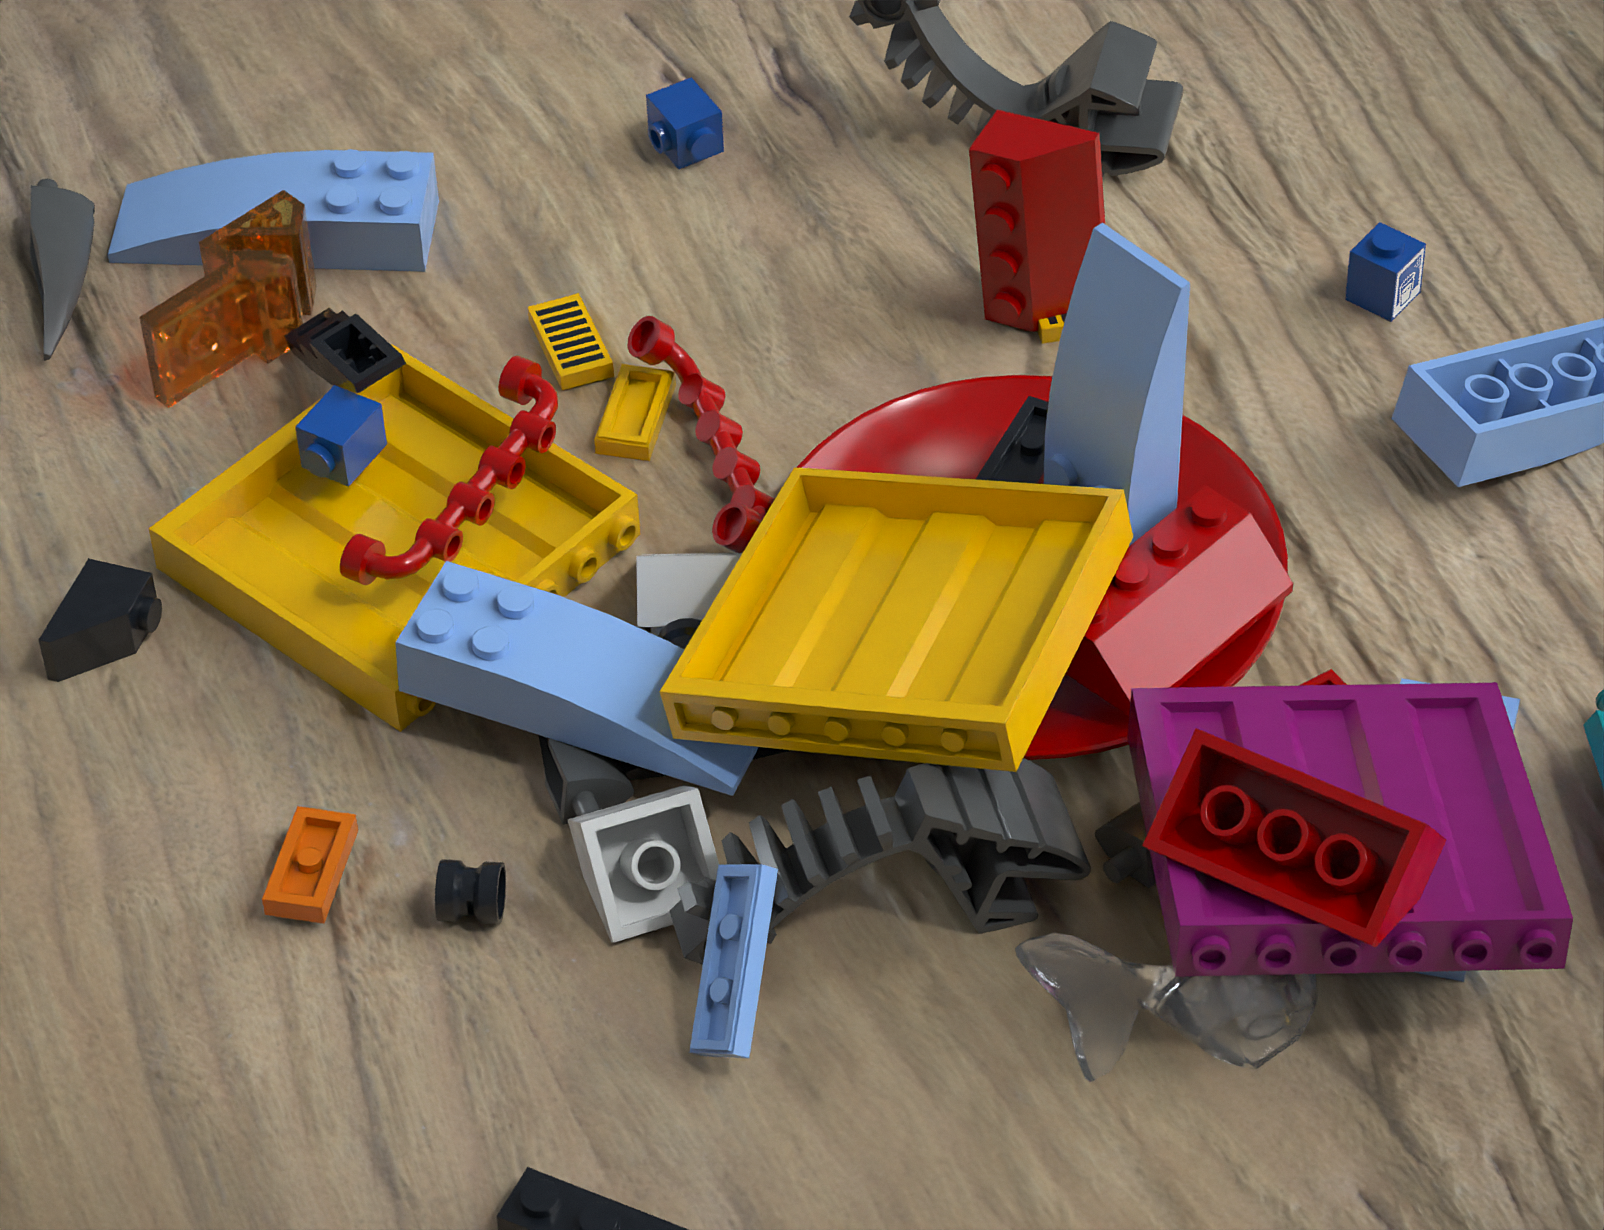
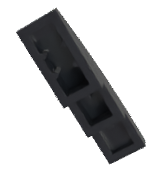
[284,308,406,393]

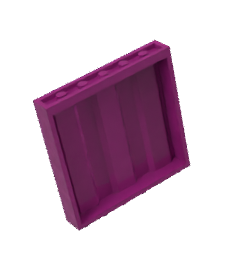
[1127,682,1573,977]

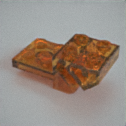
[139,190,317,408]

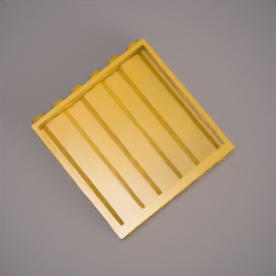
[149,344,641,732]
[659,467,1133,772]

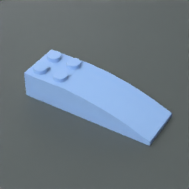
[108,149,439,272]
[1044,223,1190,546]
[1391,318,1604,487]
[395,561,759,796]

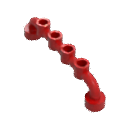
[627,316,775,553]
[340,355,558,585]

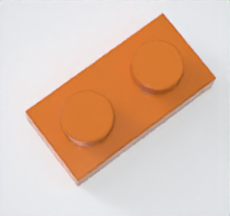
[262,806,358,924]

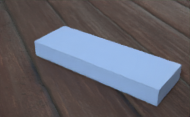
[689,864,778,1058]

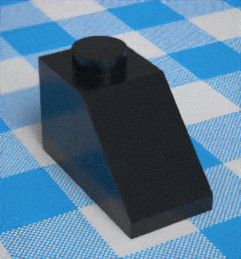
[38,558,162,682]

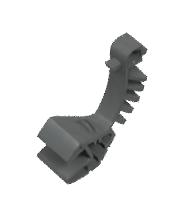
[849,0,1184,177]
[669,758,1091,965]

